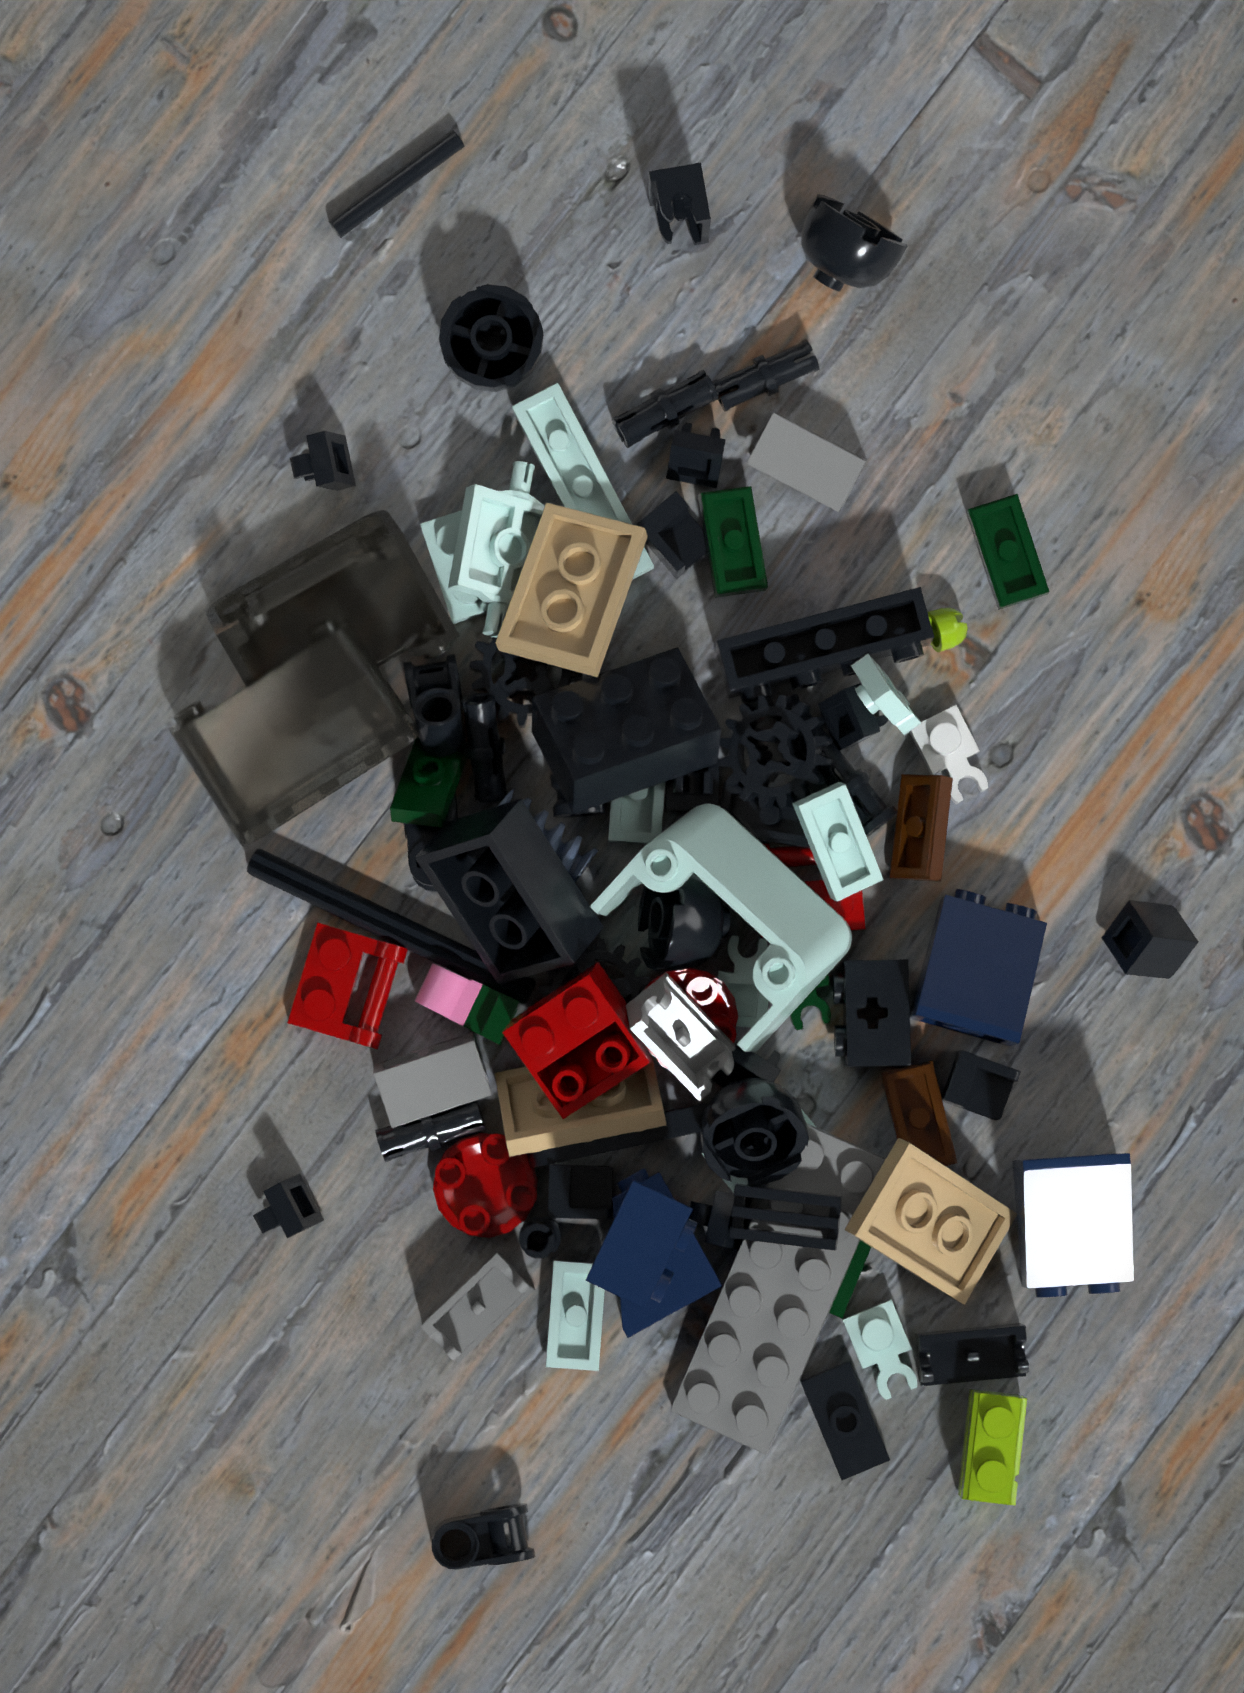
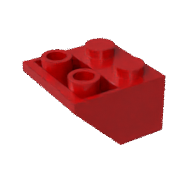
[502,962,651,1119]

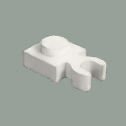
[910,705,988,805]

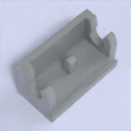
[746,412,867,512]
[626,973,736,1101]
[373,1032,492,1128]
[420,1252,535,1363]

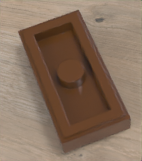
[890,774,953,882]
[880,1061,958,1166]

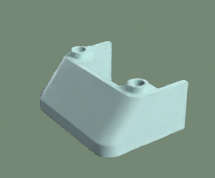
[590,804,852,1052]

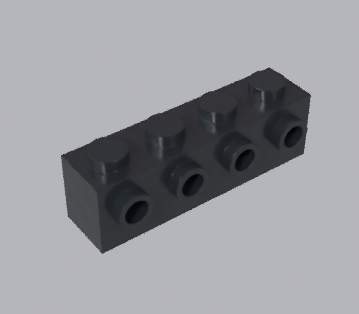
[715,587,934,703]

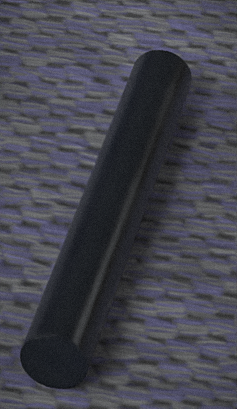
[328,130,465,238]

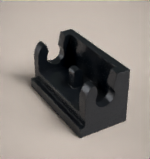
[648,163,711,245]
[915,1323,1029,1386]

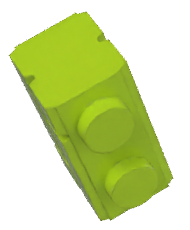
[958,1389,1027,1506]

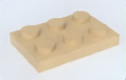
[495,502,648,677]
[495,1053,666,1157]
[844,1138,1017,1305]

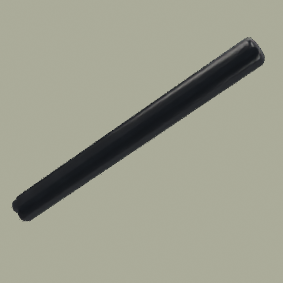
[247,849,536,1004]

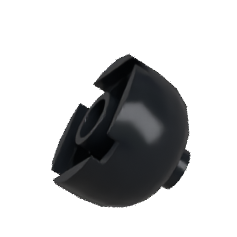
[801,194,907,292]
[439,284,544,392]
[638,873,731,971]
[701,1078,809,1185]

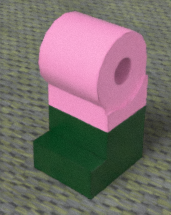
[415,963,521,1046]

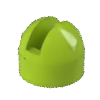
[928,607,968,652]

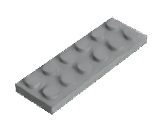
[670,1123,886,1455]

